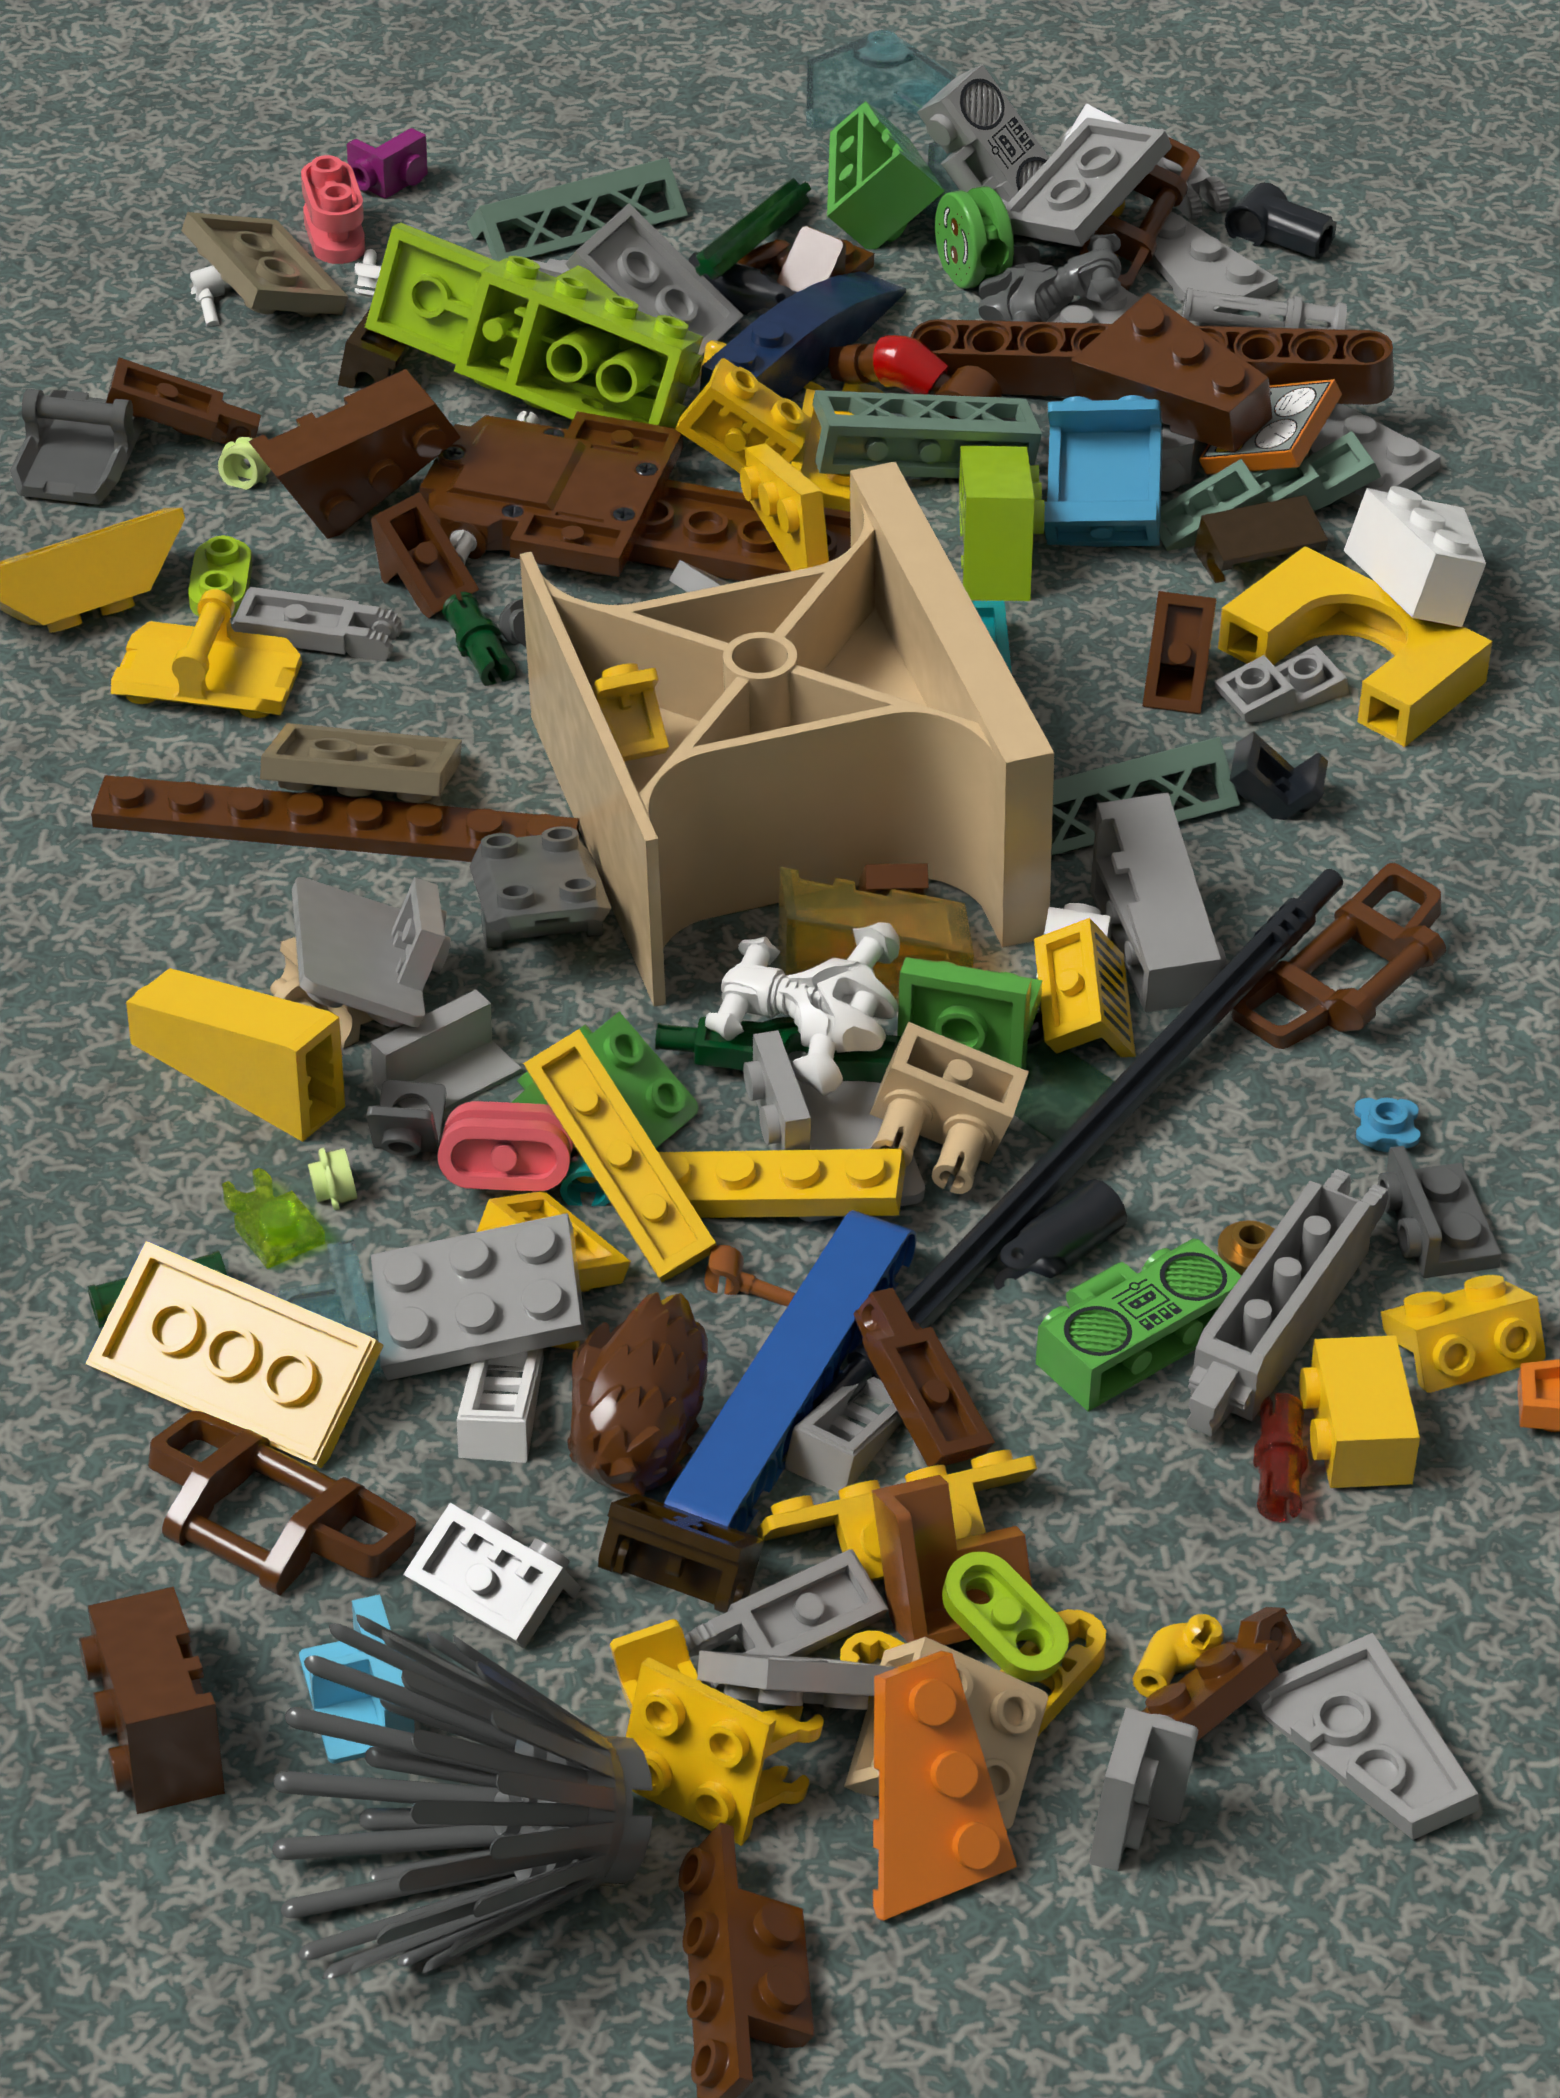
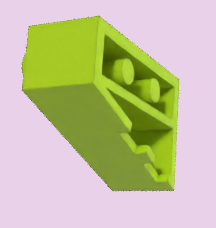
[959,446,1045,601]

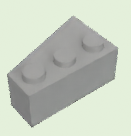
[1090,792,1227,1013]

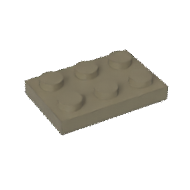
[181,212,348,318]
[260,723,462,802]

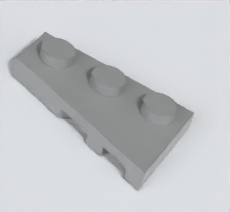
[1137,211,1278,326]
[1245,1633,1479,1840]

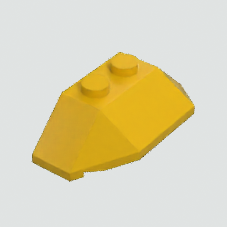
[0,507,186,633]

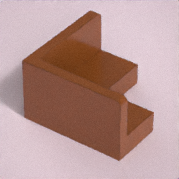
[872,1475,1049,1645]

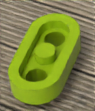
[188,535,252,618]
[942,1552,1069,1682]

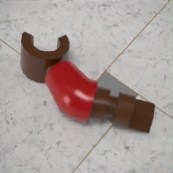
[828,335,1002,419]

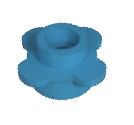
[1354,1098,1420,1152]

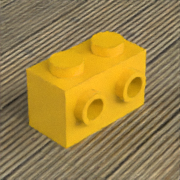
[1299,1335,1420,1488]

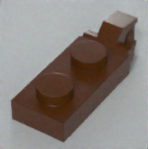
[105,357,261,444]
[853,1288,995,1467]
[1142,1607,1302,1742]

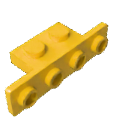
[756,1450,1037,1582]

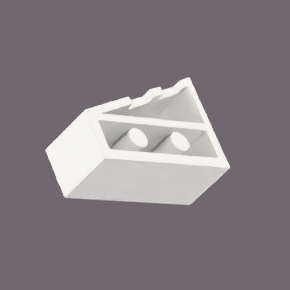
[1344,486,1486,627]

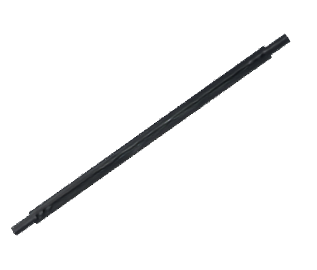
[812,869,1343,1409]

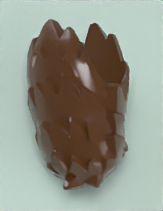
[567,1292,708,1496]

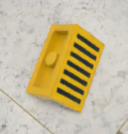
[1034,918,1136,1057]

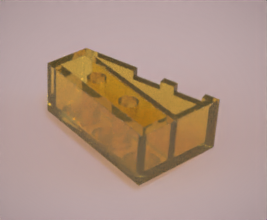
[778,867,974,999]

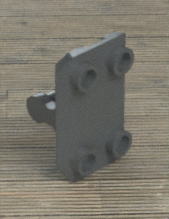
[10,389,146,504]
[470,826,611,949]

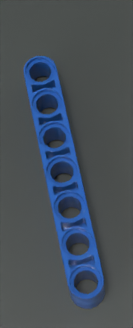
[664,1210,916,1533]

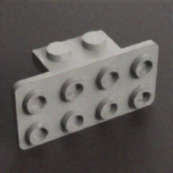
[292,877,451,1027]
[743,1030,925,1222]

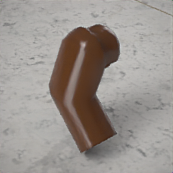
[737,239,791,275]

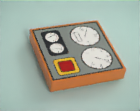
[1199,379,1342,474]

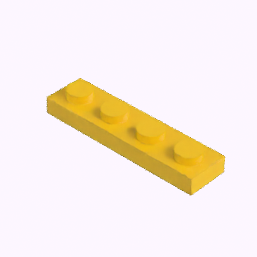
[523,1029,717,1282]
[658,1149,906,1218]

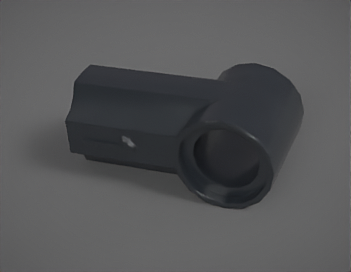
[1225,182,1337,259]

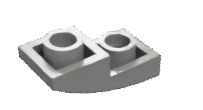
[1214,645,1349,722]

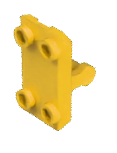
[111,589,302,718]

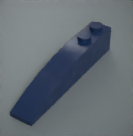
[699,271,906,400]

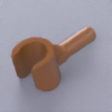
[704,1245,796,1306]

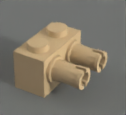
[870,1022,1029,1194]

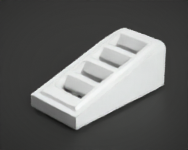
[457,1348,544,1463]

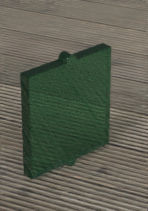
[1014,1040,1114,1143]

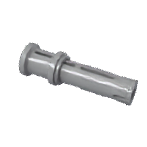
[1182,288,1347,330]

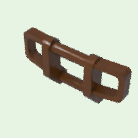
[1078,137,1200,291]
[1231,863,1446,1049]
[148,1411,416,1596]

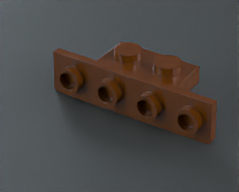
[678,1822,814,2098]

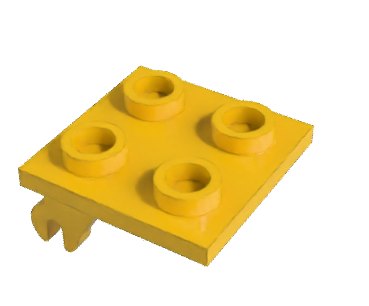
[626,1657,824,1846]

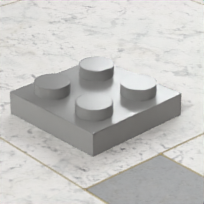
[697,1651,897,1710]

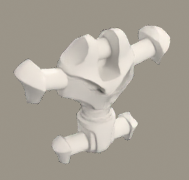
[705,922,900,1096]

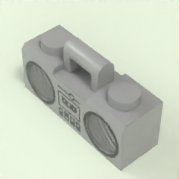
[917,64,1049,235]

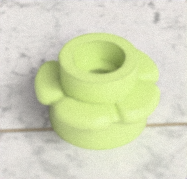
[218,437,271,490]
[308,1148,358,1210]

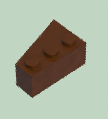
[1070,293,1273,452]
[79,1586,225,1814]

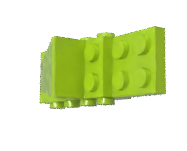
[365,222,704,428]

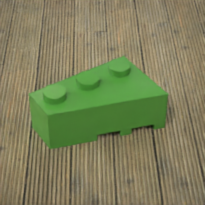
[827,101,945,249]

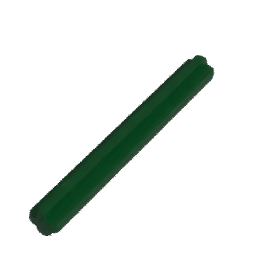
[695,178,811,280]

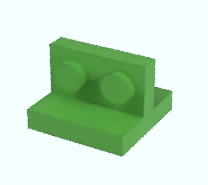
[897,957,1043,1070]

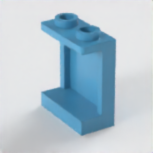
[1044,395,1163,547]

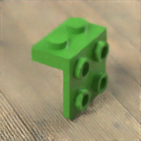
[511,1011,698,1148]

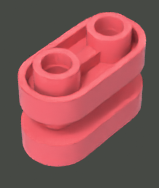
[301,155,365,264]
[438,1101,573,1191]

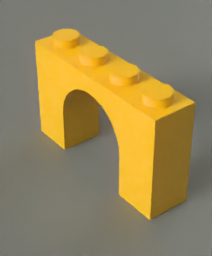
[1218,546,1492,747]

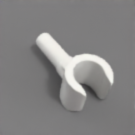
[355,249,381,296]
[190,265,225,327]

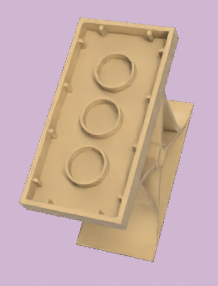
[520,462,1054,1007]

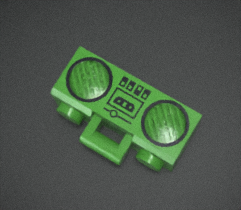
[1036,1238,1241,1412]

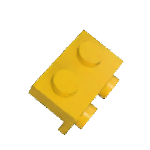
[1381,1275,1546,1393]

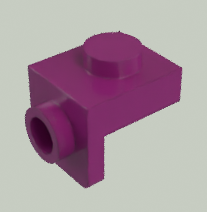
[347,128,428,199]

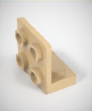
[844,1637,1048,1829]

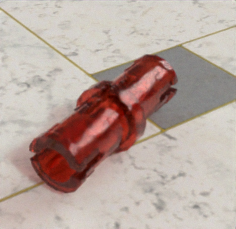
[1253,1393,1309,1522]

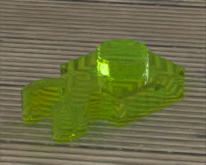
[222,1168,326,1269]

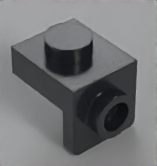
[1229,731,1328,820]

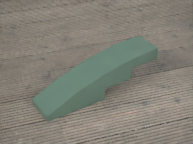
[1160,431,1381,551]

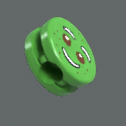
[935,186,1014,289]

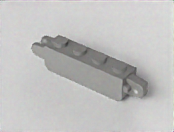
[1187,1169,1389,1437]

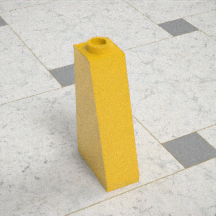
[126,968,345,1142]

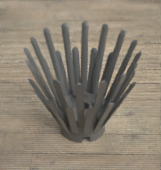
[272,1614,652,1979]

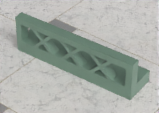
[467,157,688,262]
[812,390,1042,478]
[1051,737,1240,856]

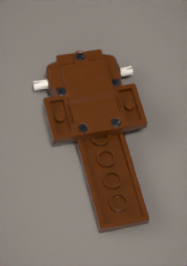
[420,411,851,581]

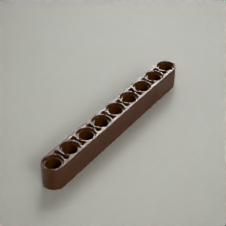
[911,319,1394,405]

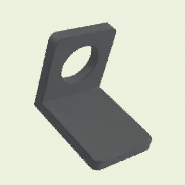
[367,1080,447,1156]

